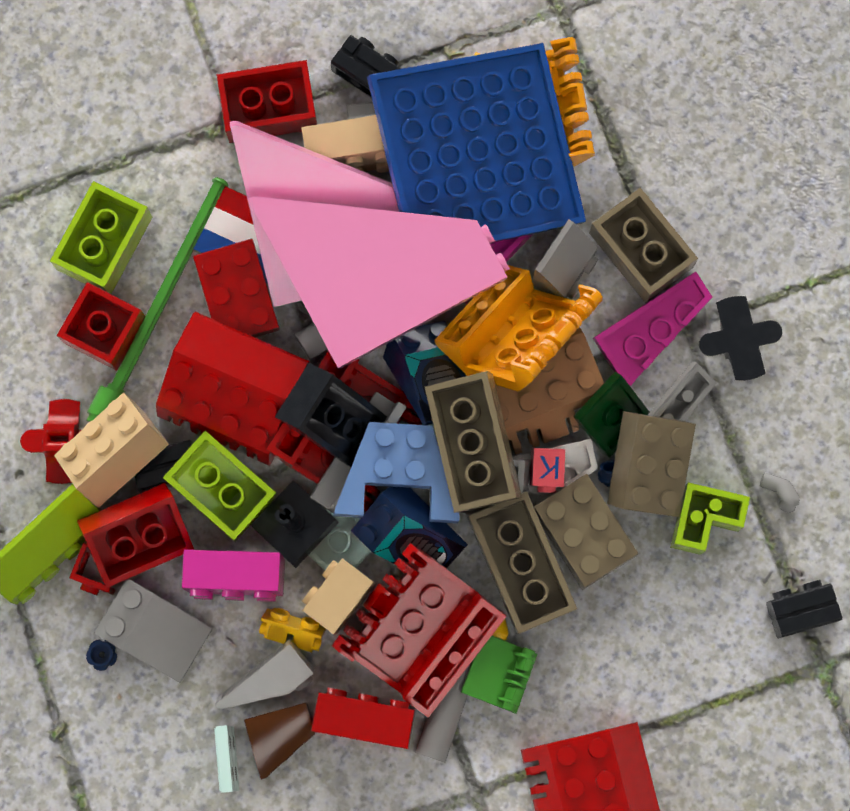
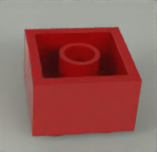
[57,282,145,371]

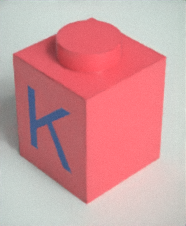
[530,448,565,493]

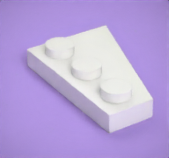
[513,438,598,506]

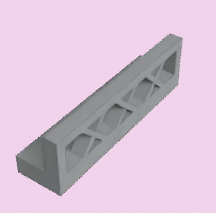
[309,392,406,513]

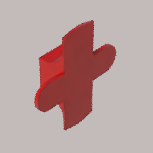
[20,399,81,484]

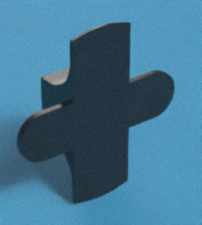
[699,296,782,381]

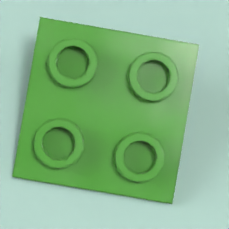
[461,636,537,714]

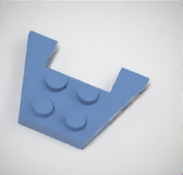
[334,422,460,523]

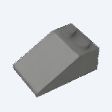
[94,579,213,683]

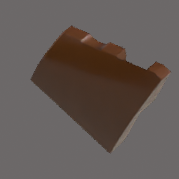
[244,702,315,779]

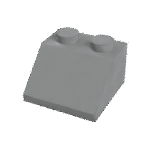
[532,219,598,299]

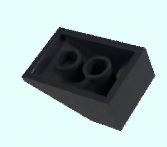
[275,363,387,468]

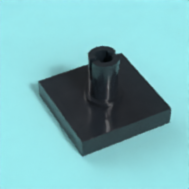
[251,480,339,568]

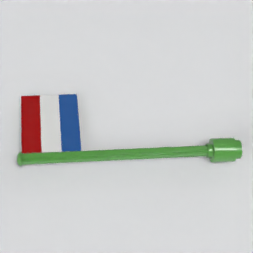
[86,177,268,422]

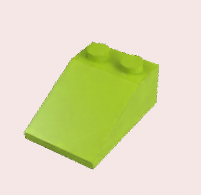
[163,431,277,542]

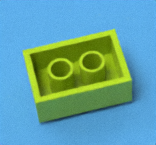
[50,181,153,294]

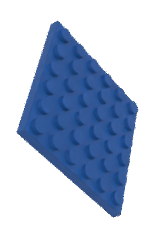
[367,43,586,243]

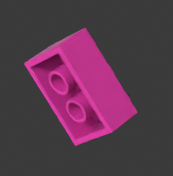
[182,549,285,602]

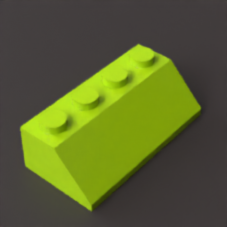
[0,484,101,605]

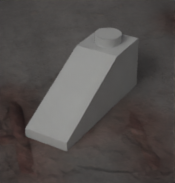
[215,639,314,710]

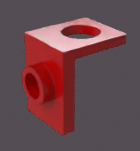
[69,543,116,596]

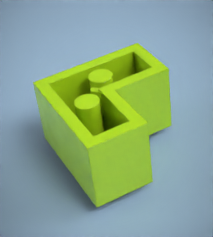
[670,482,750,555]

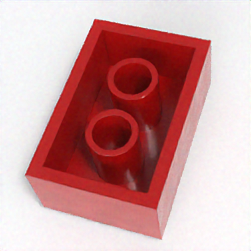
[216,60,317,143]
[193,239,280,338]
[77,483,194,588]
[311,687,415,749]

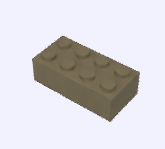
[425,371,522,513]
[467,491,577,634]

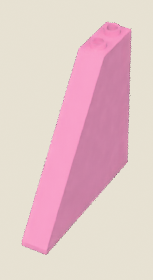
[230,121,399,307]
[248,196,510,368]

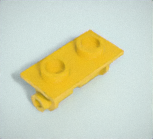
[259,608,326,653]

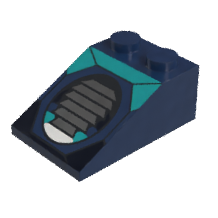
[383,320,467,425]
[351,487,468,568]

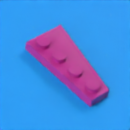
[593,272,712,386]

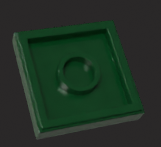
[573,372,650,458]

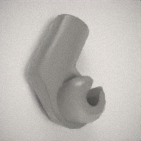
[760,472,800,513]

